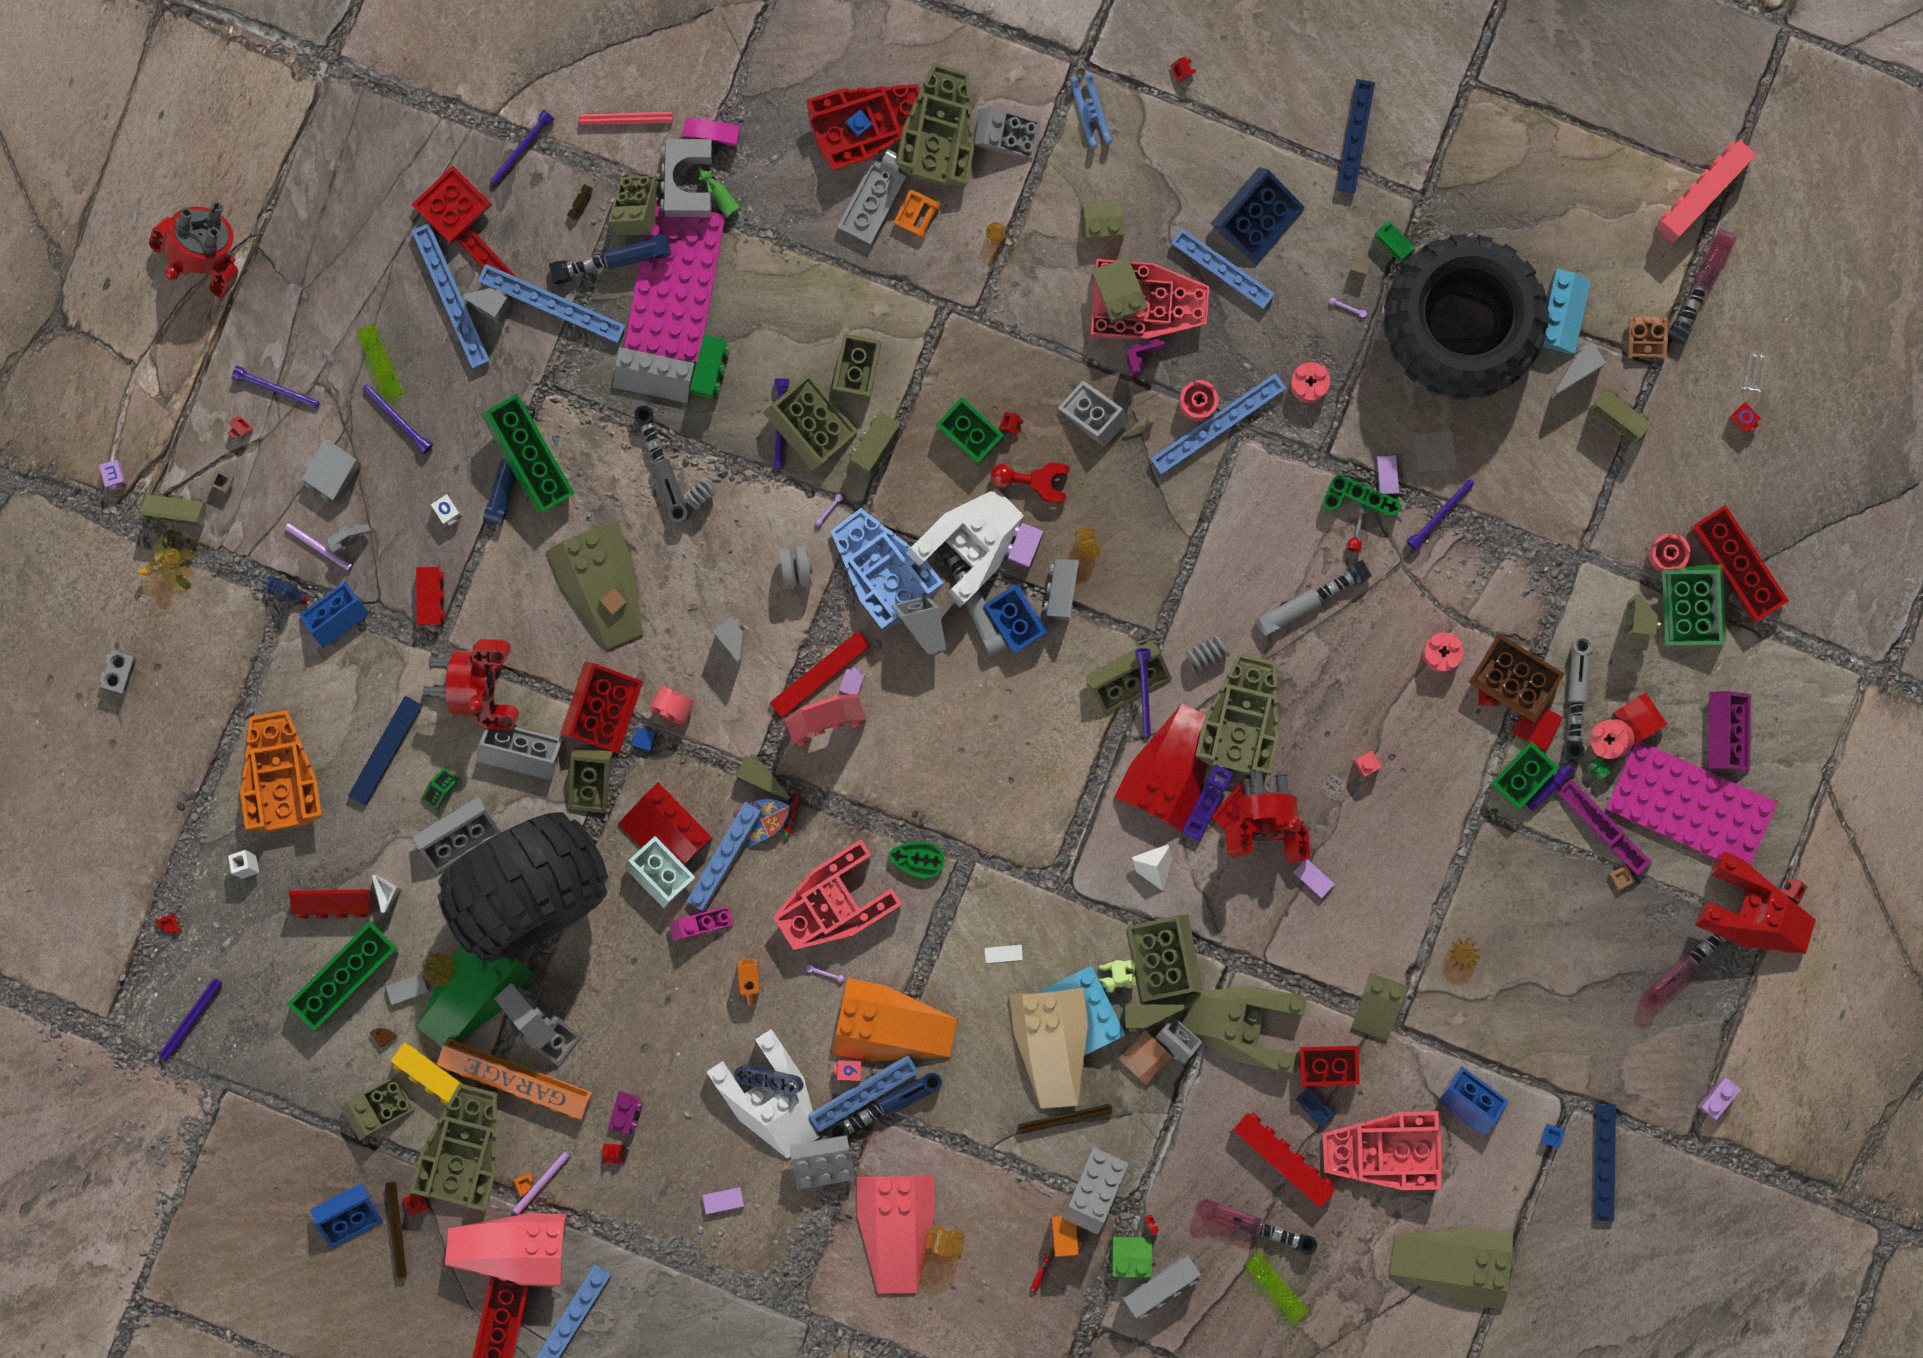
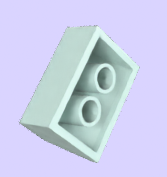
[624,836,695,908]

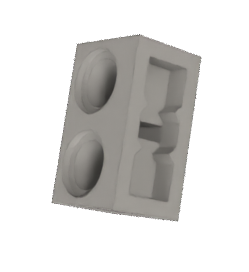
[99,650,137,695]

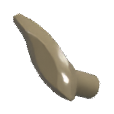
[1123,415,1155,437]

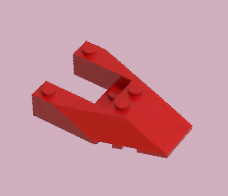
[1695,851,1816,955]

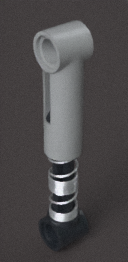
[938,541,1007,656]
[1255,559,1372,637]
[1563,636,1593,762]

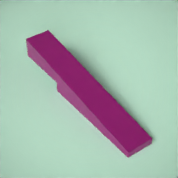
[1557,779,1652,877]

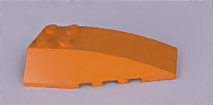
[240,710,322,832]
[833,978,957,1061]

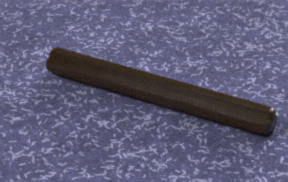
[1018,1104,1112,1134]
[385,1182,407,1278]

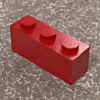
[416,567,445,626]

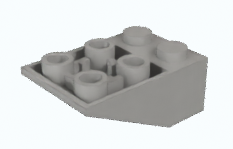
[974,106,1040,158]

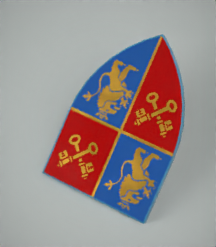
[734,799,790,847]

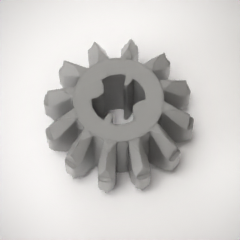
[685,477,717,509]

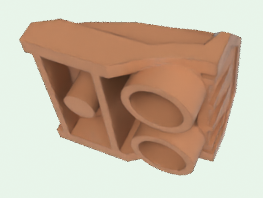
[1628,316,1668,359]
[1118,1031,1173,1085]

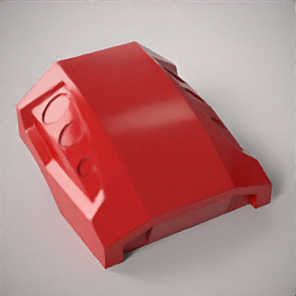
[1613,693,1668,745]

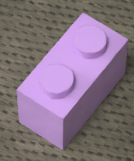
[1006,523,1043,569]
[1698,1077,1741,1120]

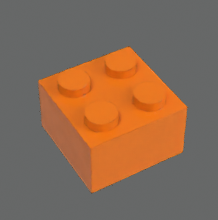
[1051,1215,1082,1257]

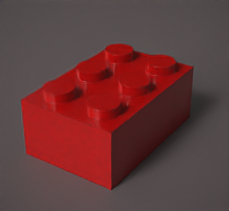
[1298,1046,1360,1086]

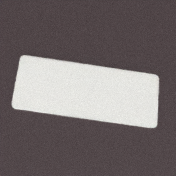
[985,945,1023,963]

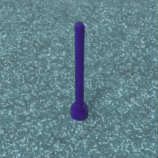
[490,110,555,186]
[231,365,320,408]
[774,378,790,470]
[363,385,434,455]
[1406,479,1474,551]
[1135,648,1151,738]

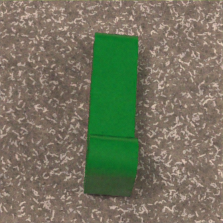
[1322,475,1401,518]

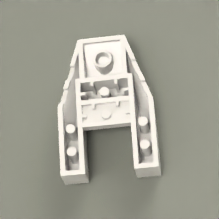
[906,489,1024,607]
[707,1029,820,1158]

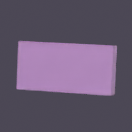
[1377,455,1399,495]
[1293,860,1335,898]
[702,1187,744,1214]

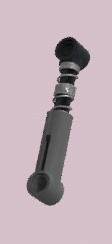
[634,405,688,525]

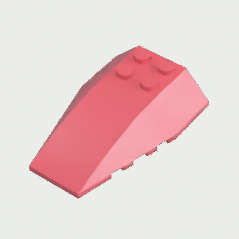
[1323,1111,1443,1190]
[857,1175,935,1294]
[445,1213,567,1287]

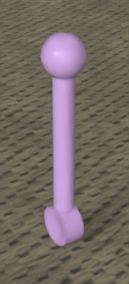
[1329,298,1367,318]
[815,494,843,527]
[806,965,845,983]

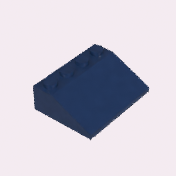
[1210,167,1305,264]

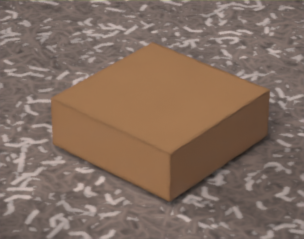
[600,588,627,615]
[1609,865,1636,891]

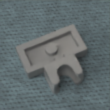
[327,523,371,552]

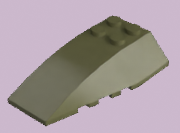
[896,63,974,185]
[546,522,643,649]
[1195,653,1279,776]
[409,1083,497,1212]
[1389,1227,1513,1310]

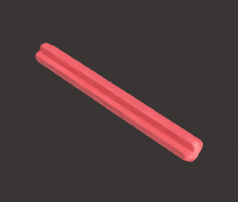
[579,112,673,125]

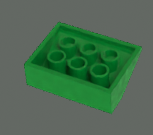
[1662,565,1726,646]

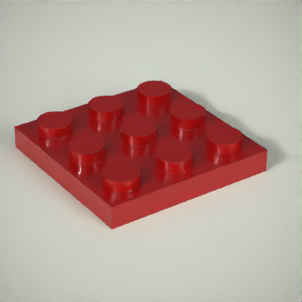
[412,165,492,244]

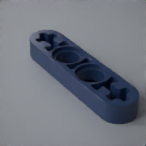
[734,1065,804,1095]

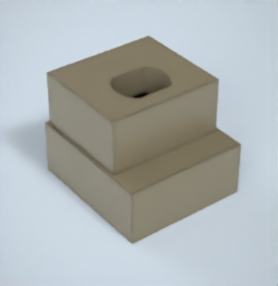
[1349,256,1371,278]
[209,469,235,493]

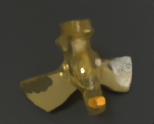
[138,531,195,590]

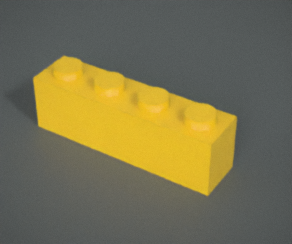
[391,1042,465,1106]

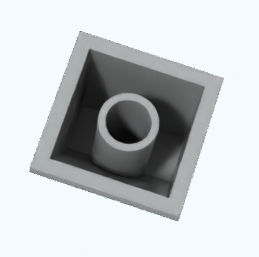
[302,438,362,502]
[891,595,946,655]

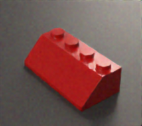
[289,889,372,919]

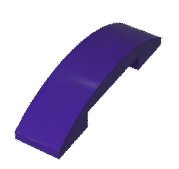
[1182,764,1233,841]

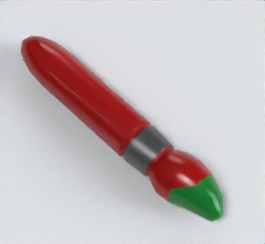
[783,793,801,839]
[1030,1249,1053,1293]

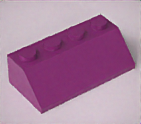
[1708,691,1751,771]

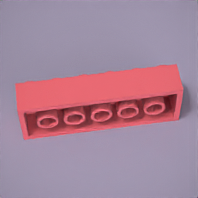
[1656,139,1756,244]

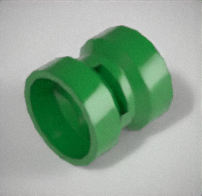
[1587,756,1614,781]

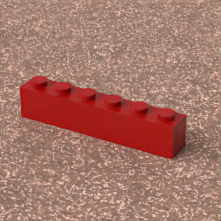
[1232,1112,1336,1208]

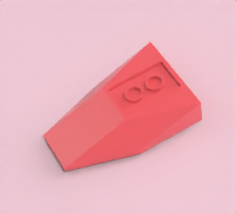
[1090,259,1209,339]

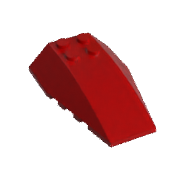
[806,84,920,171]
[1114,703,1207,831]

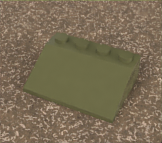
[763,373,858,470]
[1127,914,1203,1002]

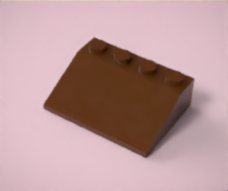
[1469,634,1565,723]

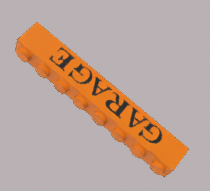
[437,1038,592,1120]

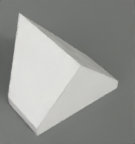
[1132,845,1173,891]
[372,875,401,913]

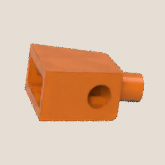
[737,958,760,1005]

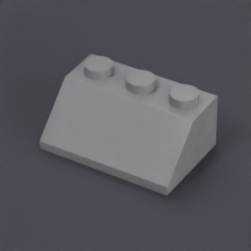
[1043,559,1079,621]

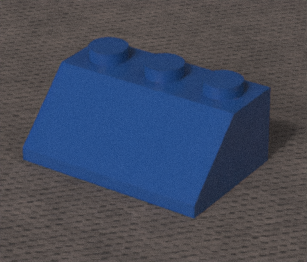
[300,581,369,648]
[984,584,1049,653]
[1438,1066,1508,1136]
[310,1183,383,1248]

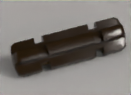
[567,184,593,220]

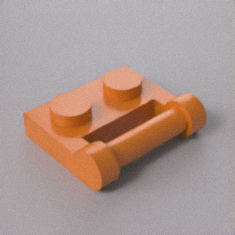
[893,189,941,239]

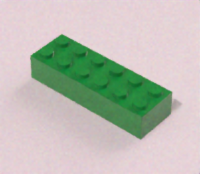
[480,393,575,514]
[287,921,399,1032]

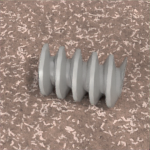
[1186,636,1229,674]

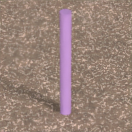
[285,523,352,571]
[513,1151,570,1215]

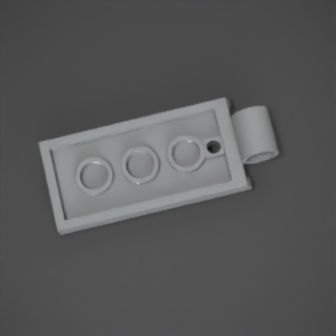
[837,149,907,245]

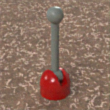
[1346,506,1366,552]

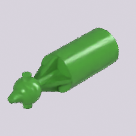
[698,168,741,219]

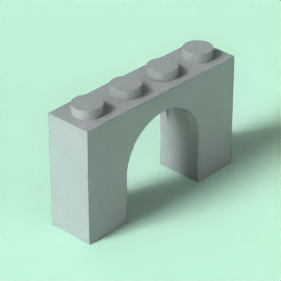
[661,139,712,218]

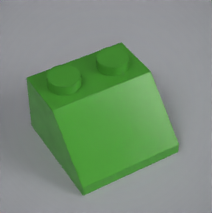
[1112,1236,1152,1278]

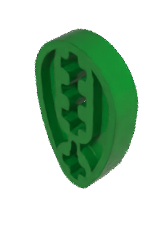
[889,842,944,879]

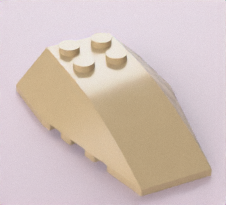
[1009,988,1089,1109]

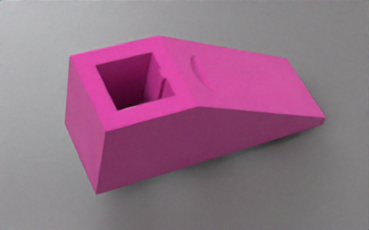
[669,906,734,941]

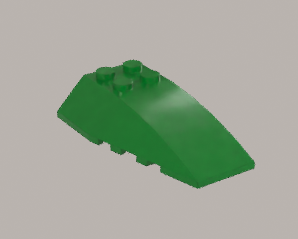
[416,944,536,1048]

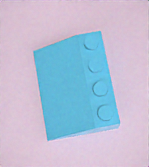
[1039,966,1125,1055]

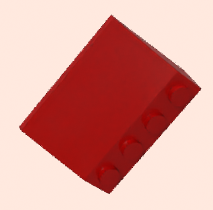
[560,661,643,754]
[618,782,713,866]

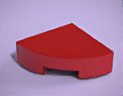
[155,914,181,933]
[1144,1214,1159,1235]

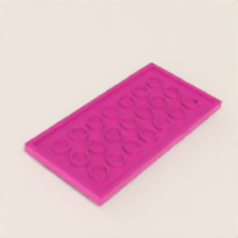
[624,203,726,363]
[1605,741,1778,865]

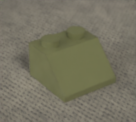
[1083,201,1125,242]

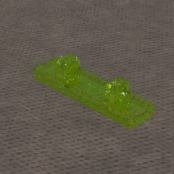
[356,323,404,401]
[1244,1251,1309,1324]

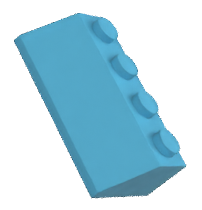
[1543,269,1591,354]

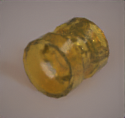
[986,222,1005,245]

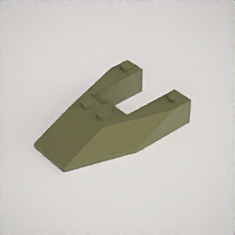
[1182,986,1307,1073]

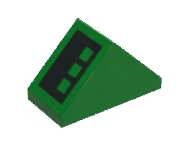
[421,768,459,810]

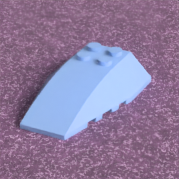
[831,508,944,630]

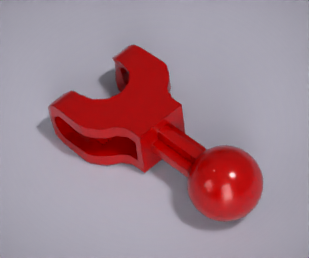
[991,462,1070,503]

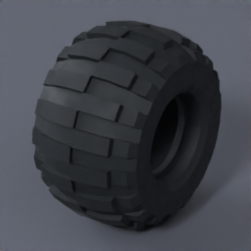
[1383,234,1549,400]
[437,812,609,962]

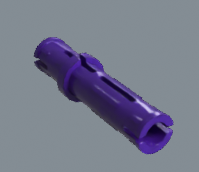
[1525,764,1574,812]

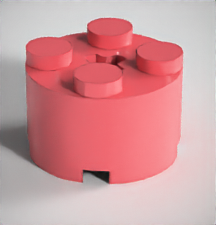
[1290,362,1330,404]
[1179,380,1219,421]
[1648,533,1690,573]
[1423,632,1464,673]
[649,685,695,727]
[1591,719,1634,759]

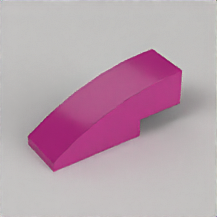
[682,118,741,147]

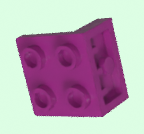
[1125,339,1165,378]
[608,1091,644,1135]

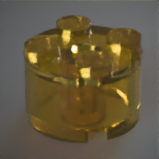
[923,1225,965,1260]

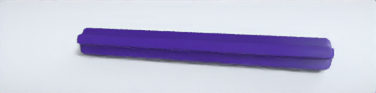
[158,978,222,1061]

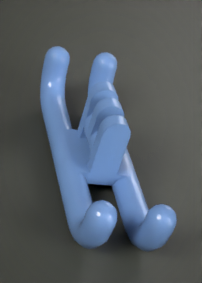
[1071,72,1112,149]

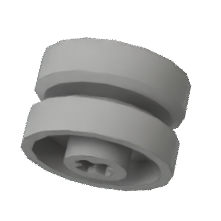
[779,545,812,590]

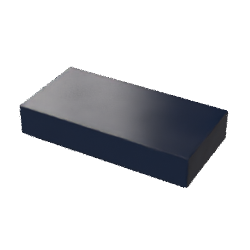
[1295,1086,1335,1128]

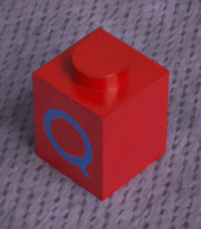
[1729,402,1761,434]

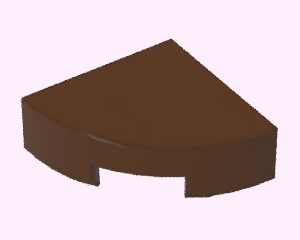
[370,1028,397,1048]

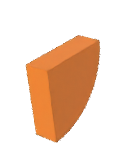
[513,1172,533,1198]

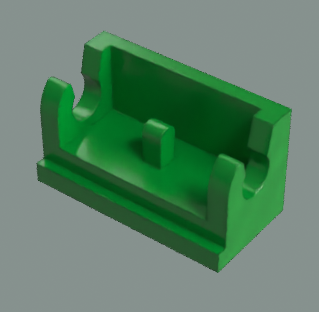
[1374,220,1416,263]

